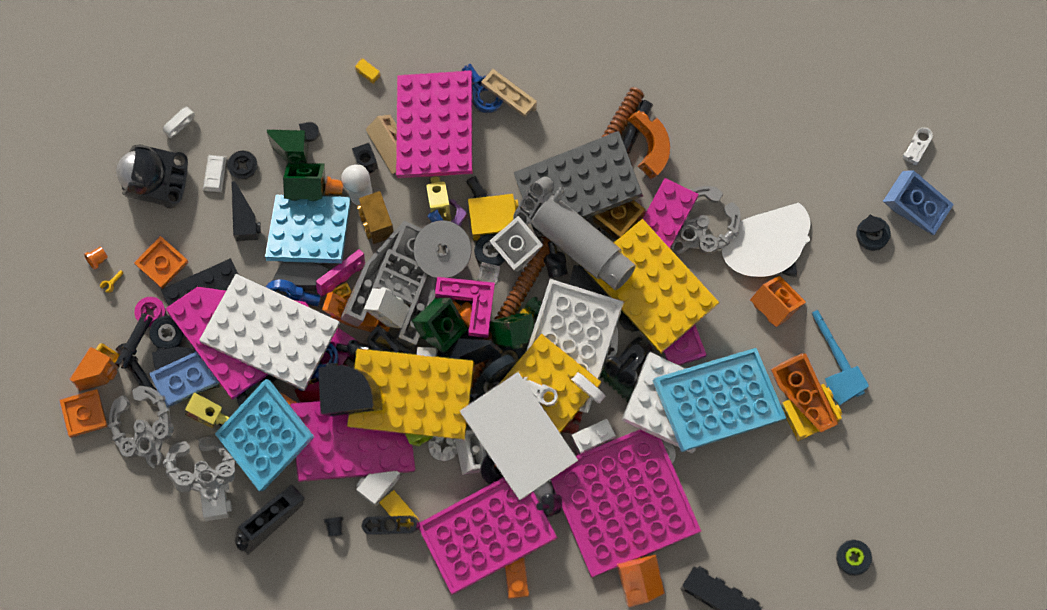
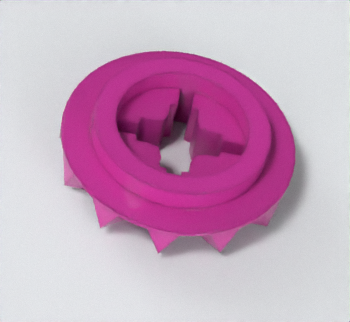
[134,297,166,327]

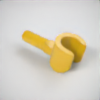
[100,270,124,293]

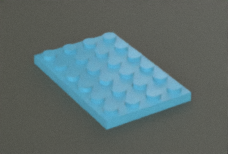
[652,348,786,452]

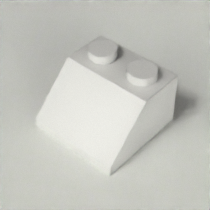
[490,216,543,272]

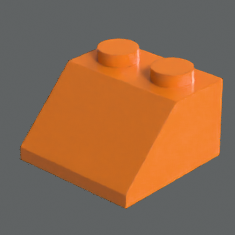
[750,275,806,327]
[69,347,118,391]
[617,555,665,607]

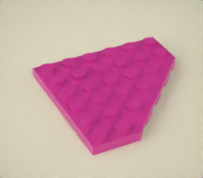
[165,287,309,400]

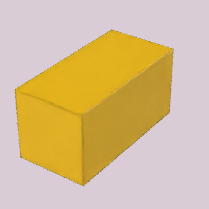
[355,58,381,84]
[326,282,352,300]

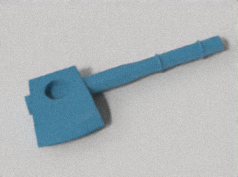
[811,310,869,405]

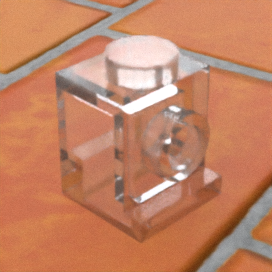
[477,262,500,285]

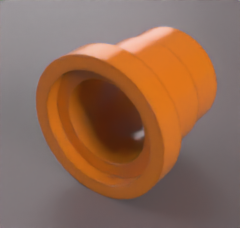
[324,176,343,195]
[84,246,108,270]

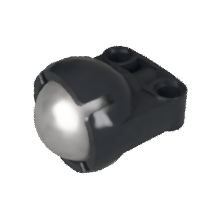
[116,144,188,209]

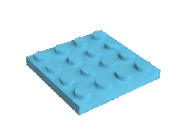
[265,195,351,264]
[215,379,314,491]

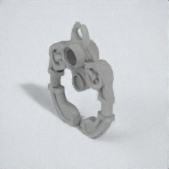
[671,186,741,255]
[108,386,174,468]
[163,436,236,501]

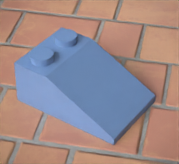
[883,170,954,235]

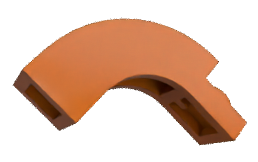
[628,110,670,179]
[322,292,390,332]

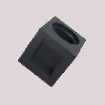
[352,142,378,174]

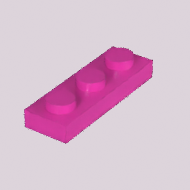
[316,249,365,297]

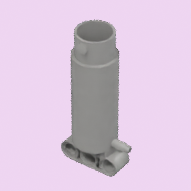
[513,177,636,290]

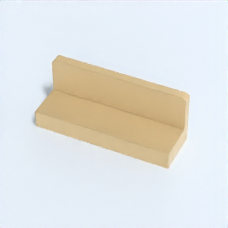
[481,69,537,117]
[366,115,397,174]

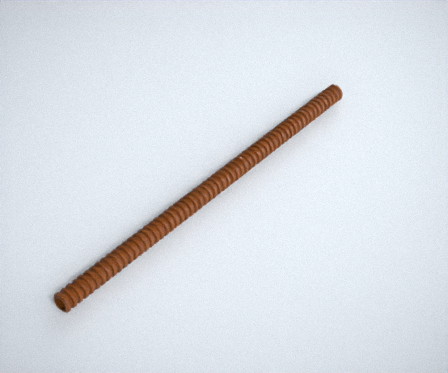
[471,87,645,388]

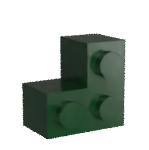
[490,313,534,349]

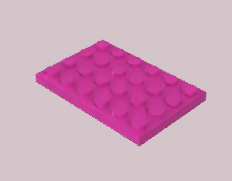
[396,71,473,178]
[290,401,415,482]
[419,477,558,595]

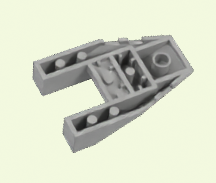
[340,221,437,350]

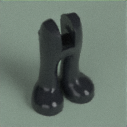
[604,337,653,386]

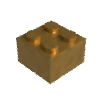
[357,191,394,244]
[592,200,646,240]

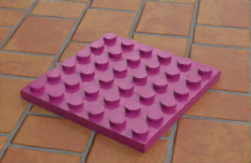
[550,429,701,578]

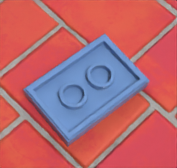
[149,352,220,408]

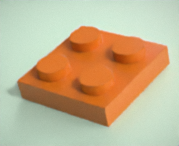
[134,236,189,289]
[60,389,108,438]

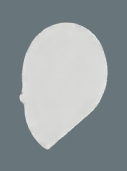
[722,203,810,277]

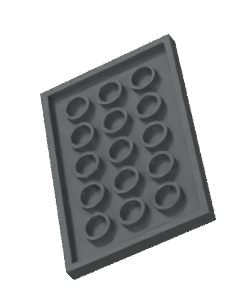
[514,131,643,238]

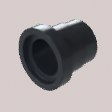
[324,517,344,537]

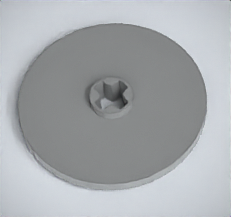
[414,221,471,278]

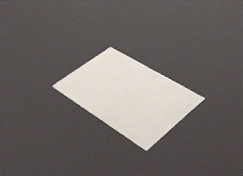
[460,372,578,500]

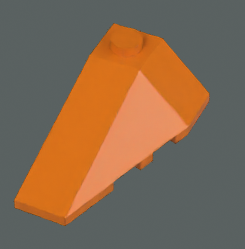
[770,353,838,432]

